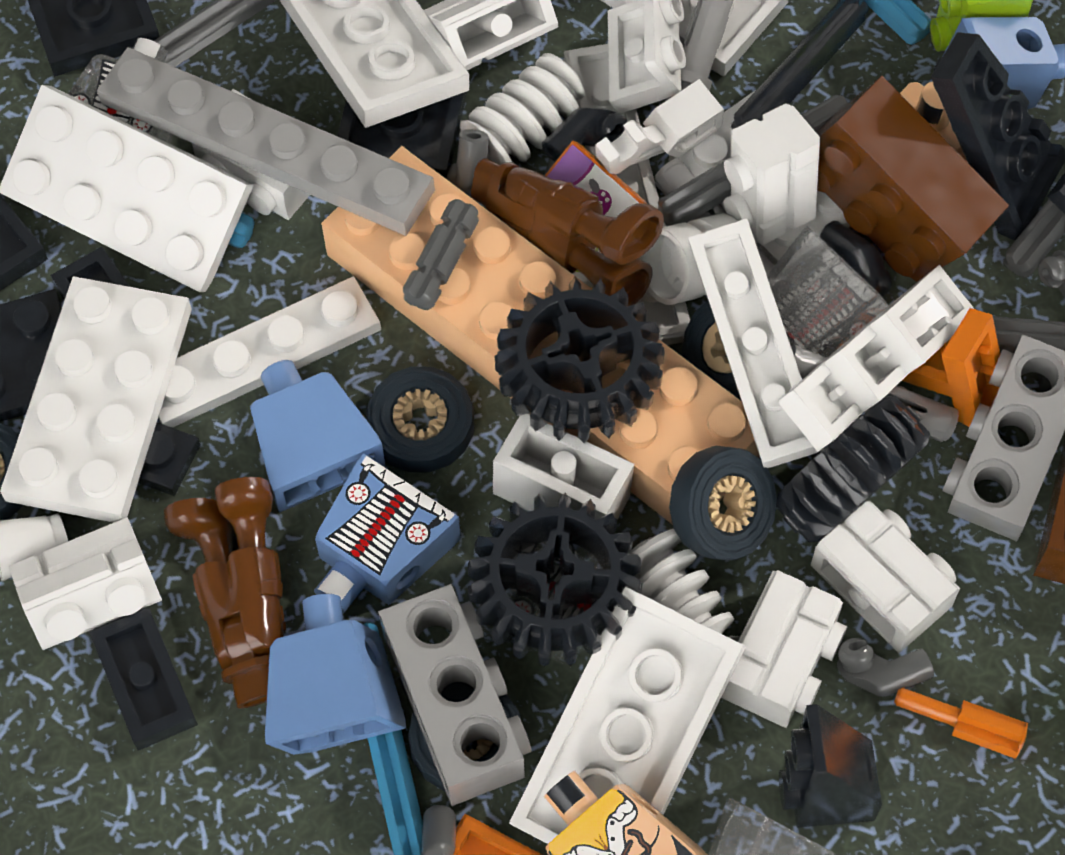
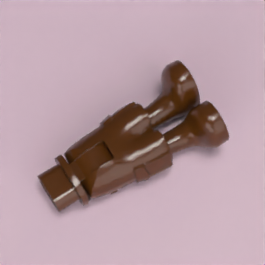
[471,158,664,306]
[164,477,286,709]

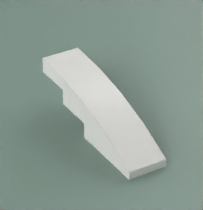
[778,265,974,452]

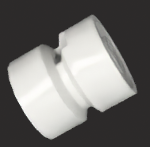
[639,213,737,305]

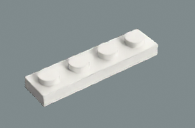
[688,218,824,468]
[158,276,381,428]

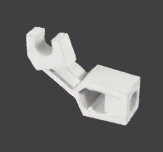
[595,79,724,174]

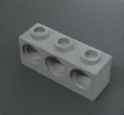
[943,335,1065,541]
[378,584,532,806]

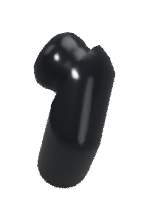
[819,221,892,299]

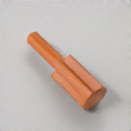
[894,688,1028,759]

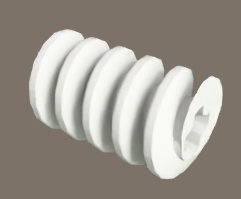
[460,53,584,165]
[629,529,740,642]

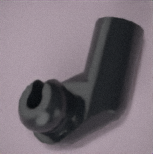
[541,108,628,162]

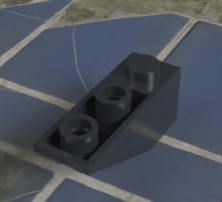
[779,704,882,828]

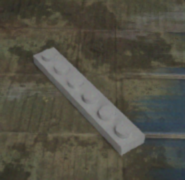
[97,47,435,236]

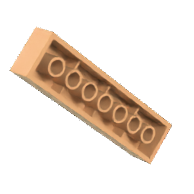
[321,146,760,525]

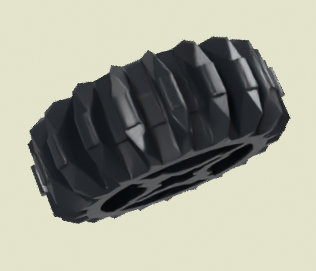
[495,276,665,444]
[776,396,930,543]
[468,492,643,667]

